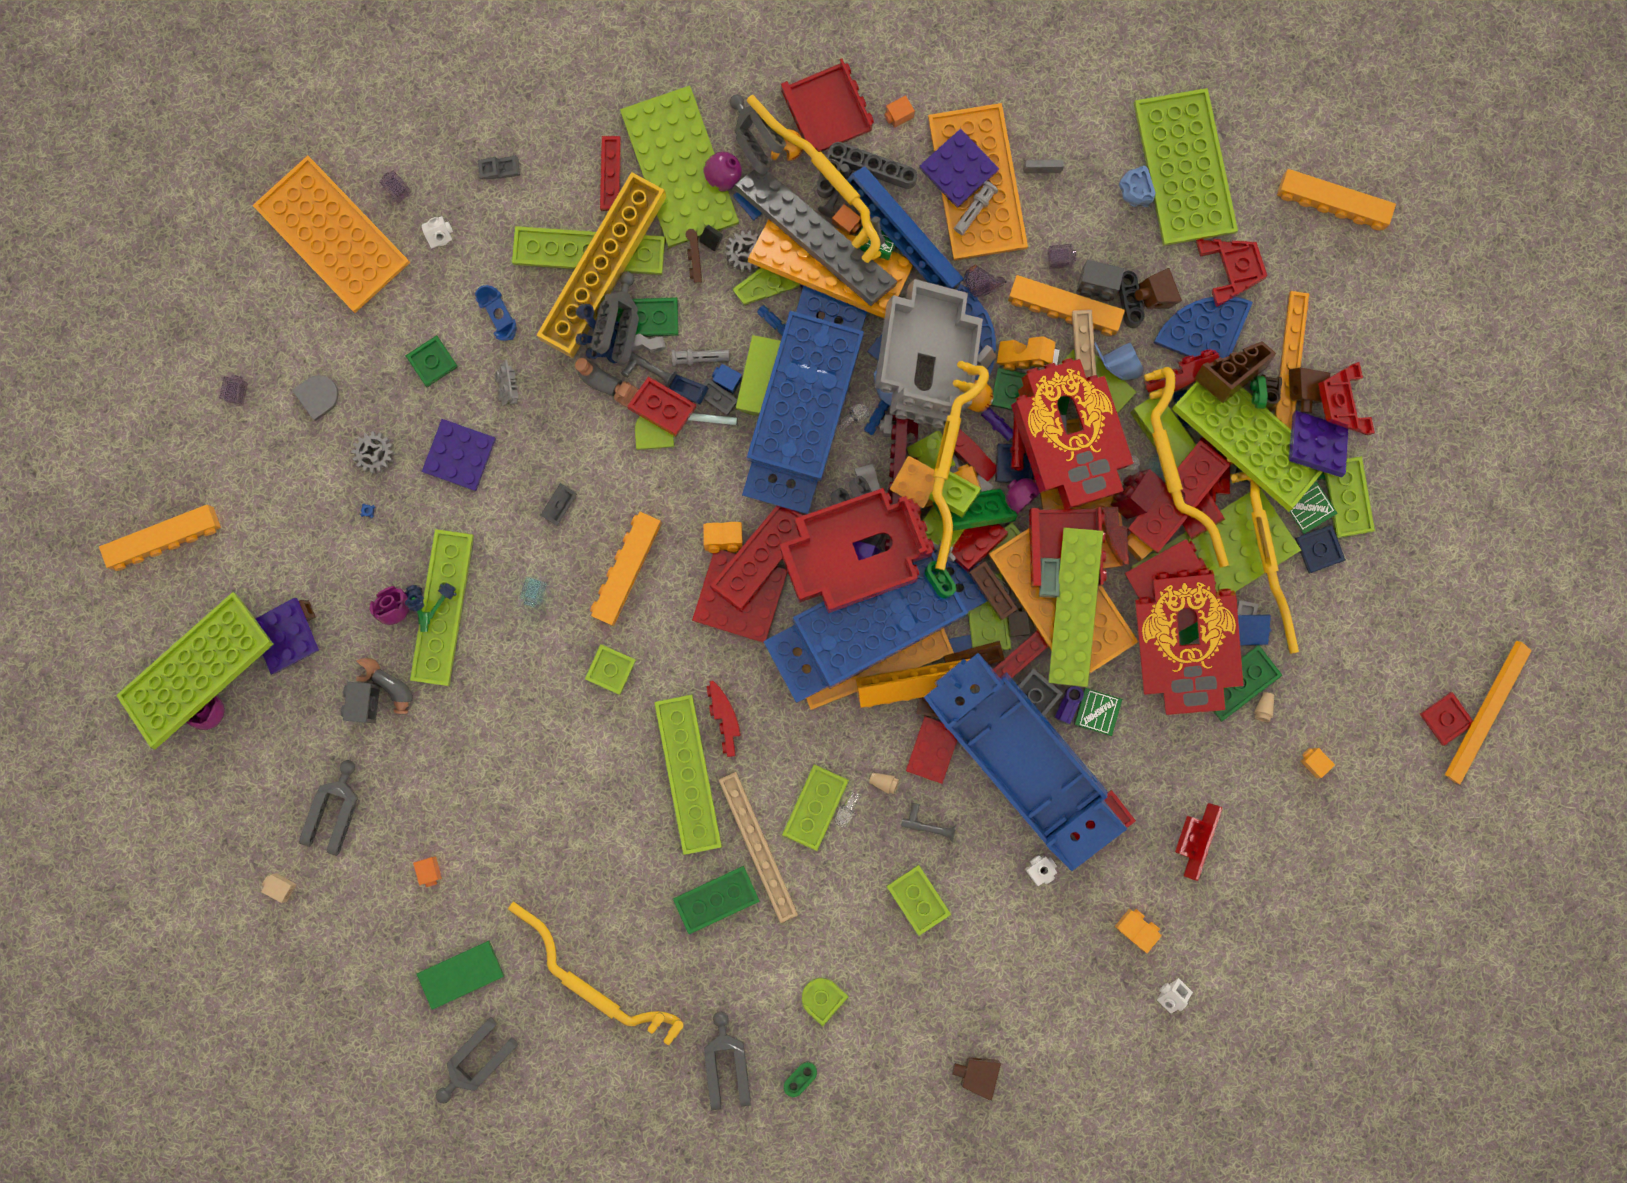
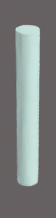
[688,413,737,425]

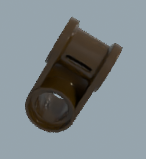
[1261,374,1282,412]

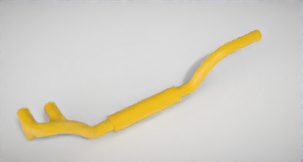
[747,95,881,263]
[932,361,989,570]
[1144,367,1229,568]
[1227,458,1299,654]
[508,901,684,1045]

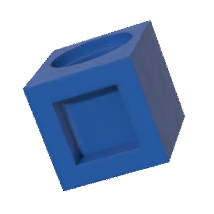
[712,364,742,395]

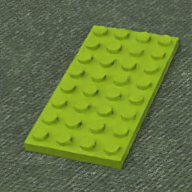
[620,85,739,248]
[1133,88,1238,246]
[1172,381,1322,512]
[1130,489,1301,592]
[116,592,273,750]

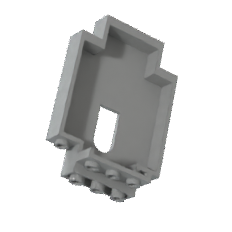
[875,279,983,428]

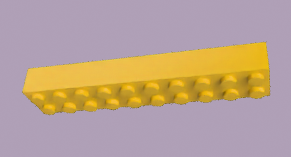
[537,172,666,358]

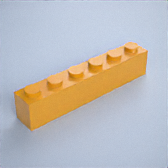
[1277,169,1396,231]
[1008,275,1125,336]
[99,504,221,571]
[590,512,662,627]
[856,659,975,708]

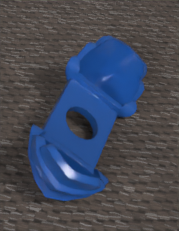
[475,285,517,341]

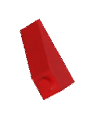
[954,429,996,482]

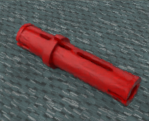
[1010,416,1026,470]

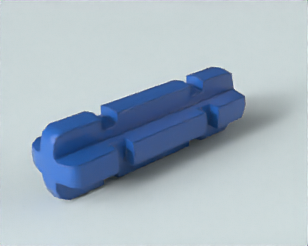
[757,305,786,336]
[864,400,890,435]

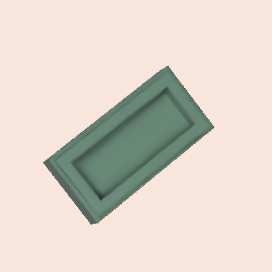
[1039,558,1060,598]

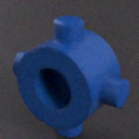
[360,503,376,518]

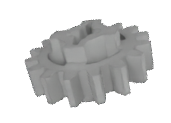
[726,230,759,272]
[351,431,395,474]

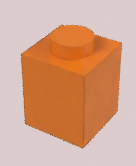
[884,95,915,128]
[832,204,862,235]
[413,856,442,887]

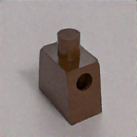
[1135,268,1182,309]
[1289,367,1330,414]
[952,1057,1001,1101]

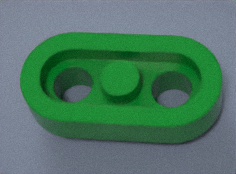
[1250,376,1268,409]
[925,561,956,598]
[784,1061,817,1097]

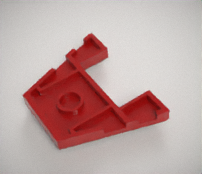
[1196,238,1267,307]
[1318,362,1375,435]

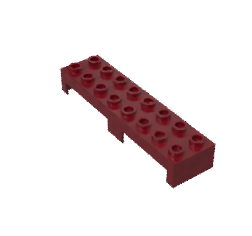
[885,415,919,551]

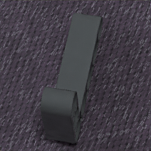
[817,142,917,198]

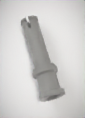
[954,181,998,235]
[672,349,729,366]

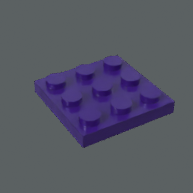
[919,129,999,208]
[1289,410,1348,478]
[421,419,496,491]
[256,598,319,675]

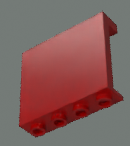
[781,58,874,152]
[1029,507,1107,588]
[1124,539,1217,632]

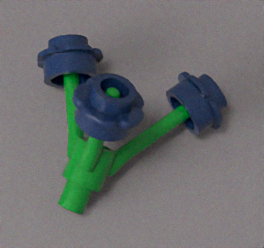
[405,582,457,632]

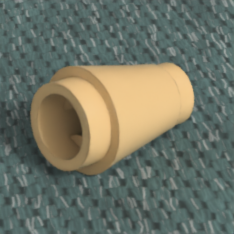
[1254,692,1274,722]
[869,772,899,794]

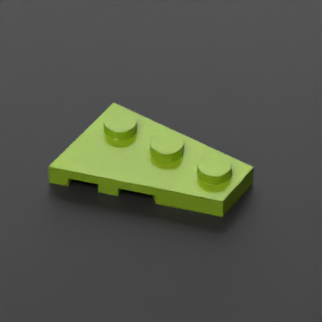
[732,268,800,306]

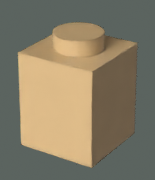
[261,873,296,903]

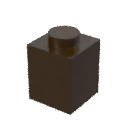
[1007,608,1030,637]

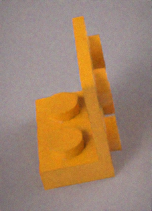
[890,456,935,508]

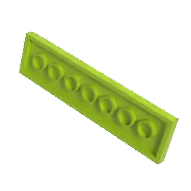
[512,226,665,275]
[1049,528,1104,687]
[410,529,474,686]
[654,695,722,855]

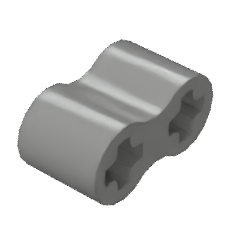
[854,464,880,494]

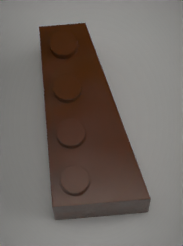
[1194,341,1277,403]

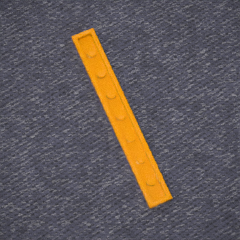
[1274,291,1309,429]
[1445,640,1532,785]

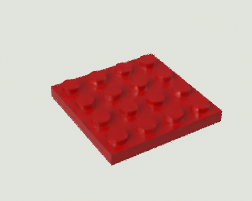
[692,550,788,643]

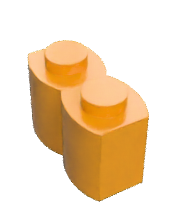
[703,522,743,553]
[1114,909,1162,953]

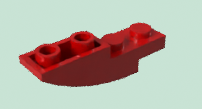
[1144,349,1219,392]
[707,681,741,757]

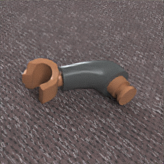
[575,358,639,408]
[356,658,413,714]

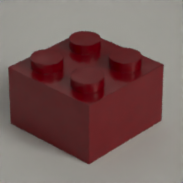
[1110,469,1166,519]

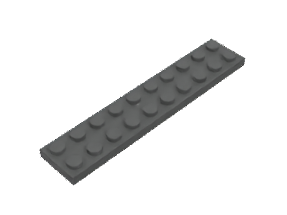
[734,169,897,306]

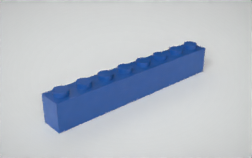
[847,167,964,290]

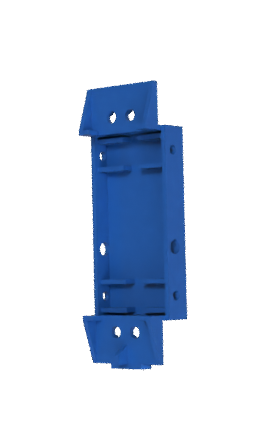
[742,286,867,514]
[763,550,988,703]
[924,653,1127,871]

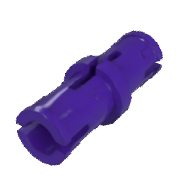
[981,407,1013,441]

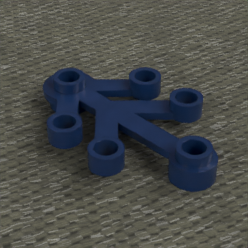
[576,304,619,363]

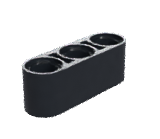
[1119,271,1145,328]

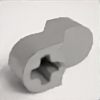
[632,334,666,354]

